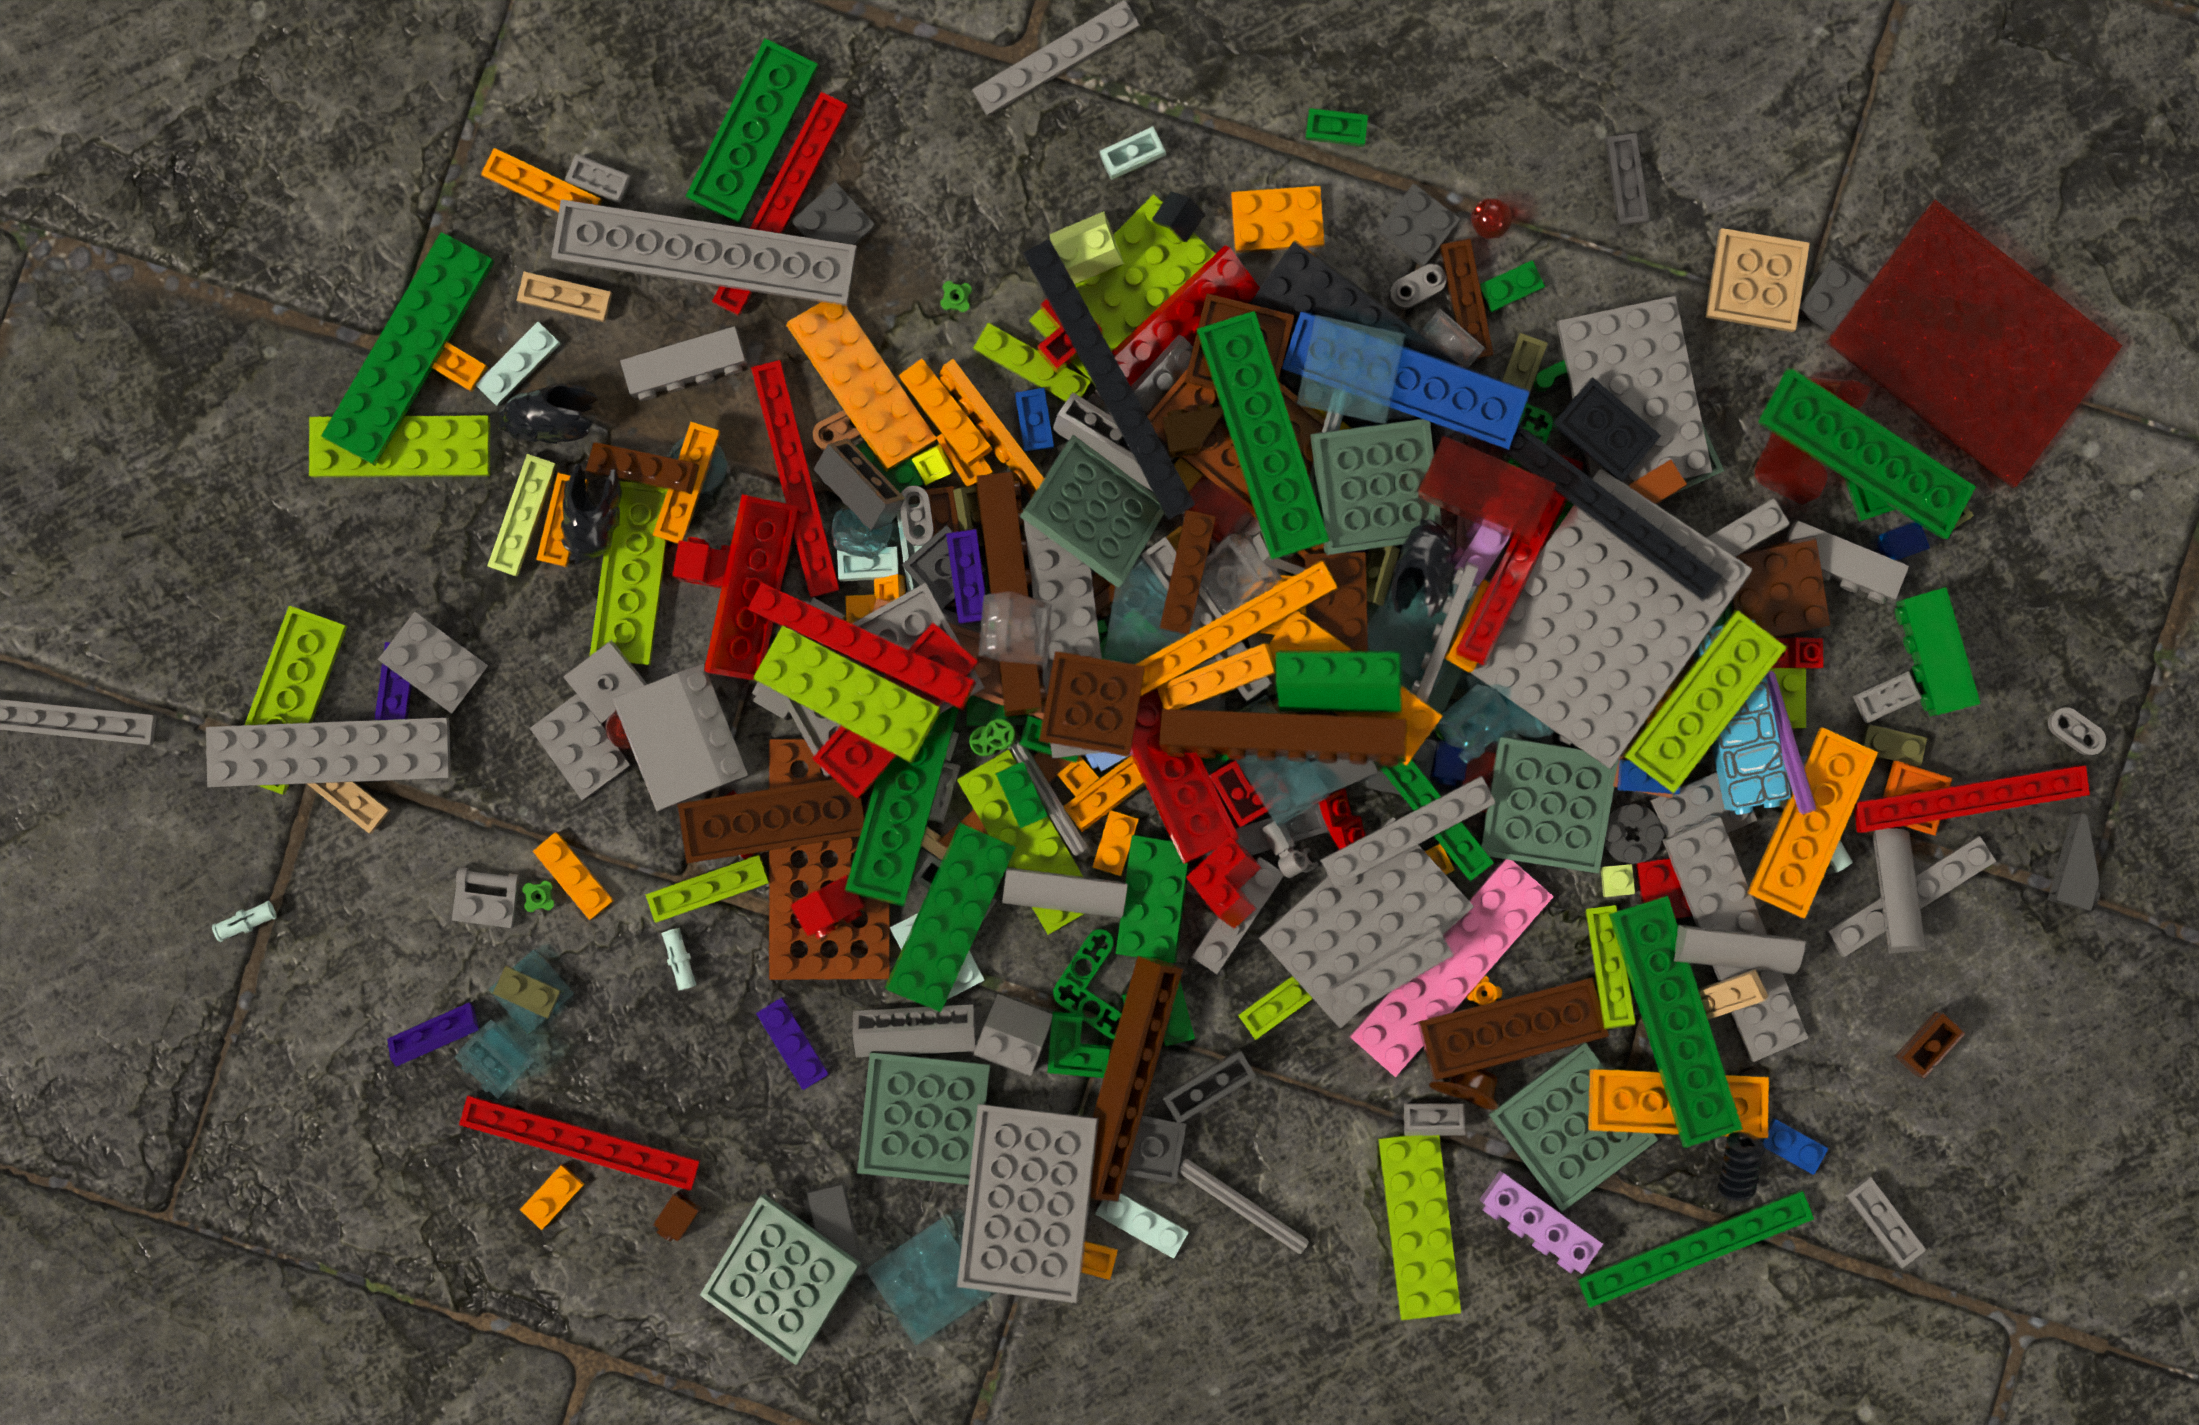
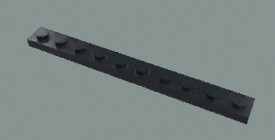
[1023,239,1195,520]
[1491,425,1722,602]

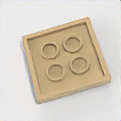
[1705,228,1810,332]

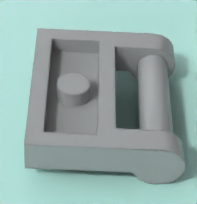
[452,867,520,928]

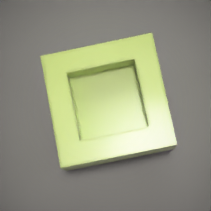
[1600,864,1635,897]

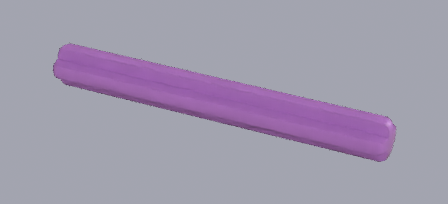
[1766,671,1816,814]

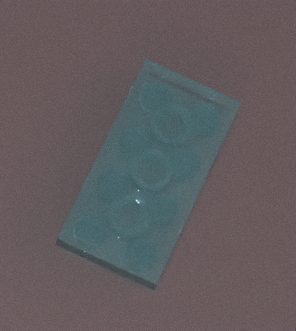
[1235,695,1330,827]

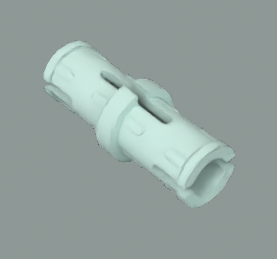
[212,901,277,942]
[661,928,697,991]

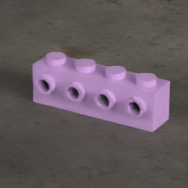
[1452,468,1544,587]
[1479,1171,1603,1274]

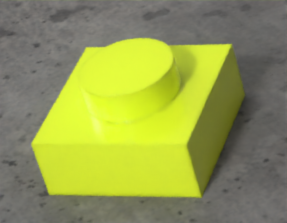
[912,444,954,485]

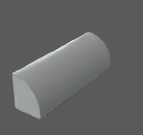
[1873,828,1926,954]
[1002,867,1127,918]
[1674,925,1805,974]
[852,1004,976,1058]

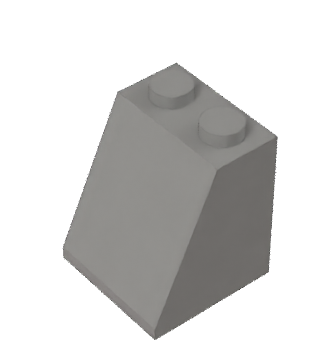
[974,994,1052,1076]

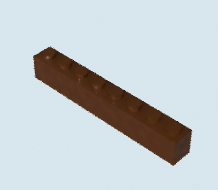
[976,472,1047,717]
[1159,709,1408,766]
[1090,956,1183,1201]

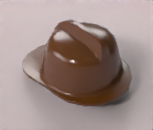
[1429,1069,1499,1110]

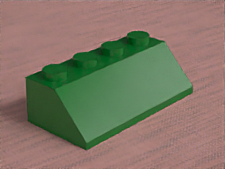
[1895,587,1981,717]
[1276,650,1402,712]

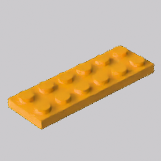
[786,302,936,472]
[1269,610,1443,765]
[1747,728,1878,919]
[1588,1069,1769,1138]

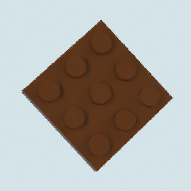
[1185,293,1294,390]
[1732,537,1830,637]
[1039,651,1145,757]

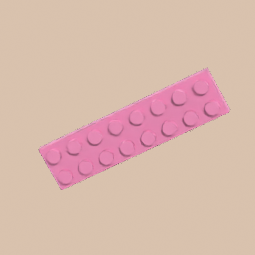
[1349,859,1554,1077]

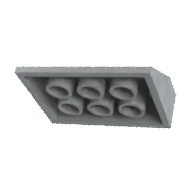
[612,664,748,811]

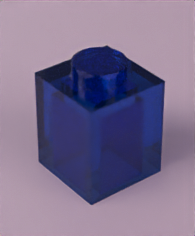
[1878,522,1930,561]
[1431,740,1469,786]

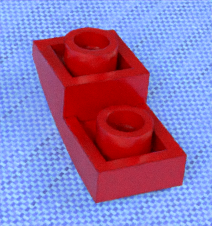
[1771,638,1824,669]
[1317,788,1365,849]

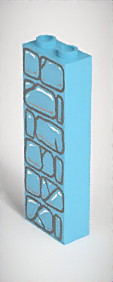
[1693,620,1791,815]

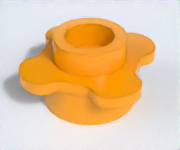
[1466,976,1502,1006]

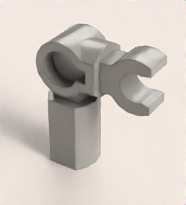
[1262,819,1318,878]

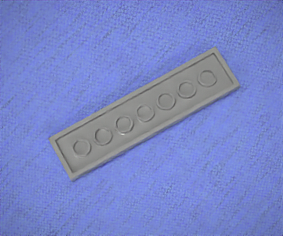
[1024,520,1104,759]
[206,718,451,787]
[1662,816,1808,1062]

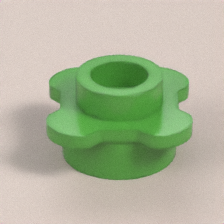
[940,281,972,313]
[523,881,554,912]

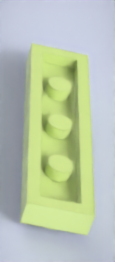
[487,454,557,577]

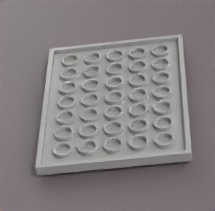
[1470,468,1753,770]

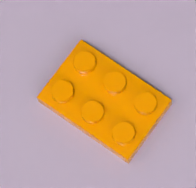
[1231,186,1325,253]

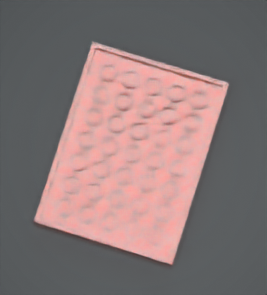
[1825,199,2123,488]

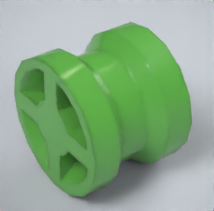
[984,719,1016,750]
[969,726,997,757]

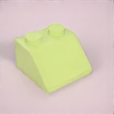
[1050,212,1124,284]

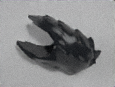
[498,383,598,444]
[561,464,622,564]
[1391,519,1456,618]

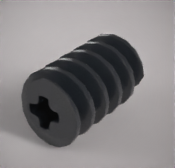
[1717,1131,1765,1201]

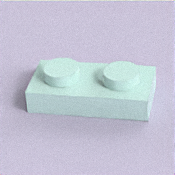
[837,547,899,582]

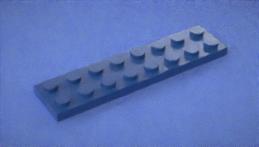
[1282,311,1530,449]

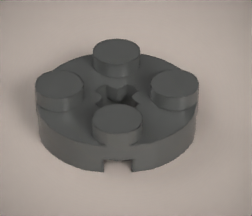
[1604,804,1664,864]

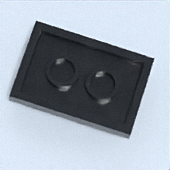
[1552,377,1661,482]

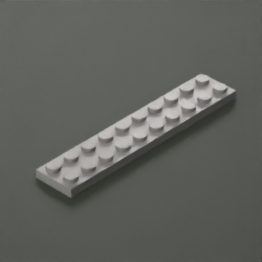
[551,200,857,306]

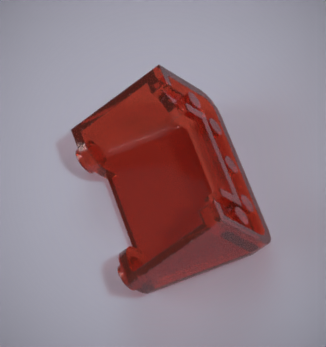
[1754,376,1871,505]

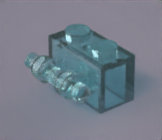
[1436,684,1511,763]
[454,1019,535,1099]

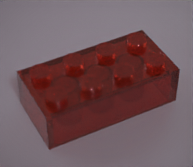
[1418,436,1556,546]

